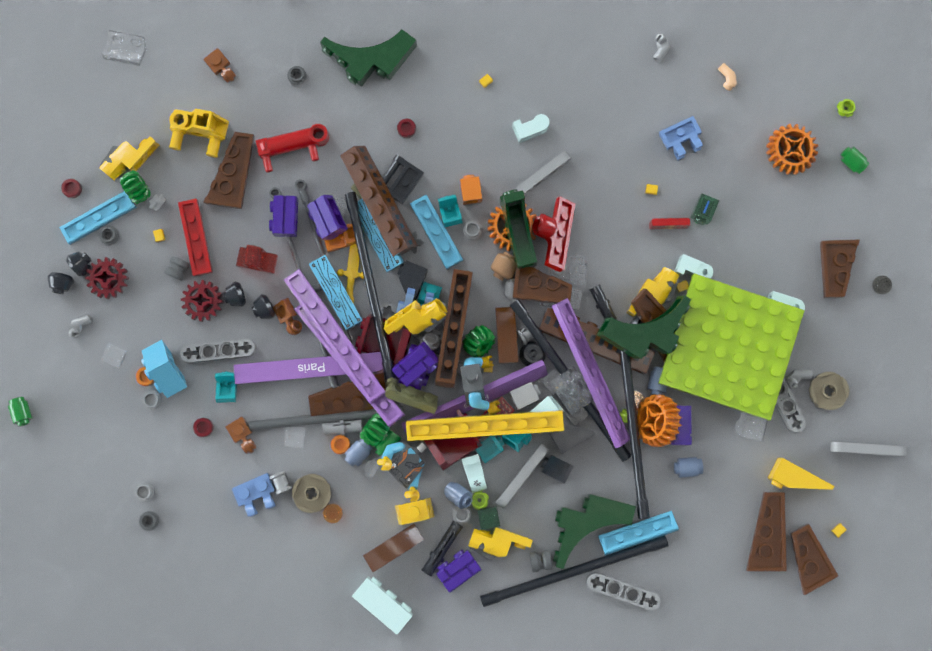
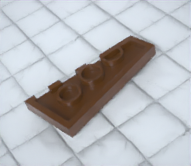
[203,132,255,209]
[631,288,674,362]
[308,369,386,416]
[746,492,787,571]

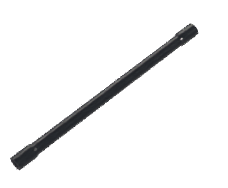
[344,192,397,380]
[509,299,632,462]
[619,350,650,519]
[480,535,669,607]

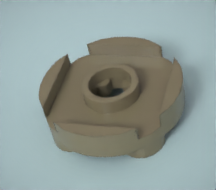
[809,372,850,410]
[292,474,331,513]

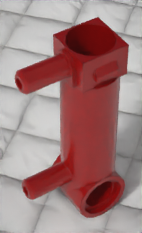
[255,124,329,173]

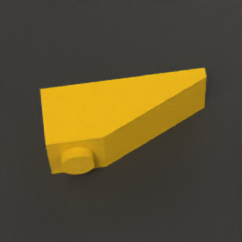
[767,458,835,490]

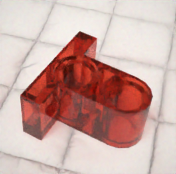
[236,245,278,274]

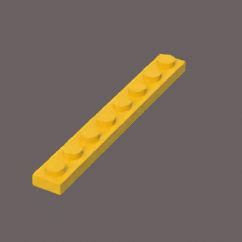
[406,410,565,441]

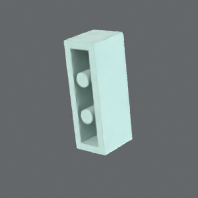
[352,576,413,634]

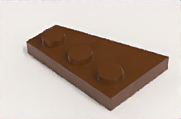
[820,239,860,298]
[513,267,572,304]
[790,524,839,595]

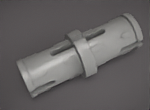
[322,419,362,436]

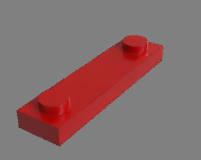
[178,198,213,277]

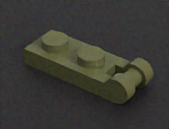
[385,378,438,414]

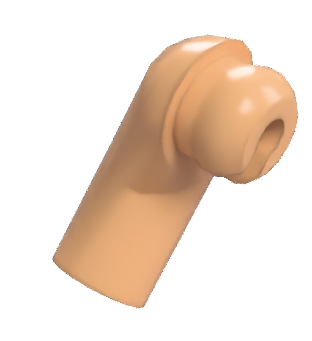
[718,63,737,91]

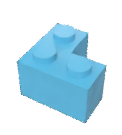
[141,340,187,398]

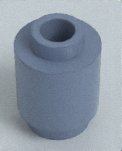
[647,367,667,395]
[344,439,373,467]
[674,457,703,478]
[444,482,473,509]

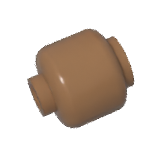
[491,251,517,281]

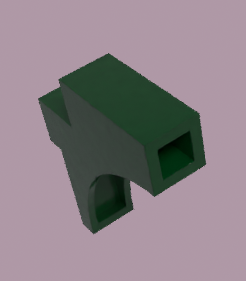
[320,29,417,87]
[499,189,538,270]
[597,295,691,359]
[553,494,636,569]

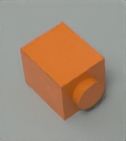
[460,174,482,205]

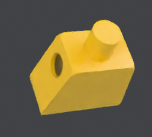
[395,497,435,525]

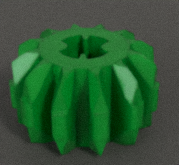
[120,170,150,204]
[462,325,496,357]
[360,413,390,447]

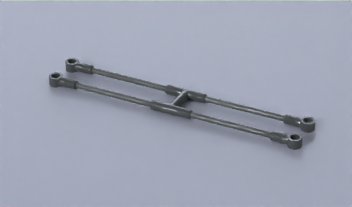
[269,179,353,388]

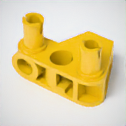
[169,108,229,158]

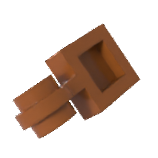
[203,48,236,83]
[273,298,302,335]
[225,416,256,454]

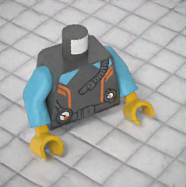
[460,355,501,415]
[377,440,427,502]

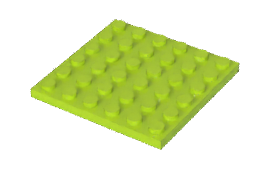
[658,273,805,421]

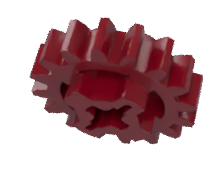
[85,257,129,299]
[181,280,224,322]

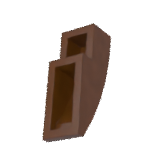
[495,307,518,364]
[363,523,424,572]

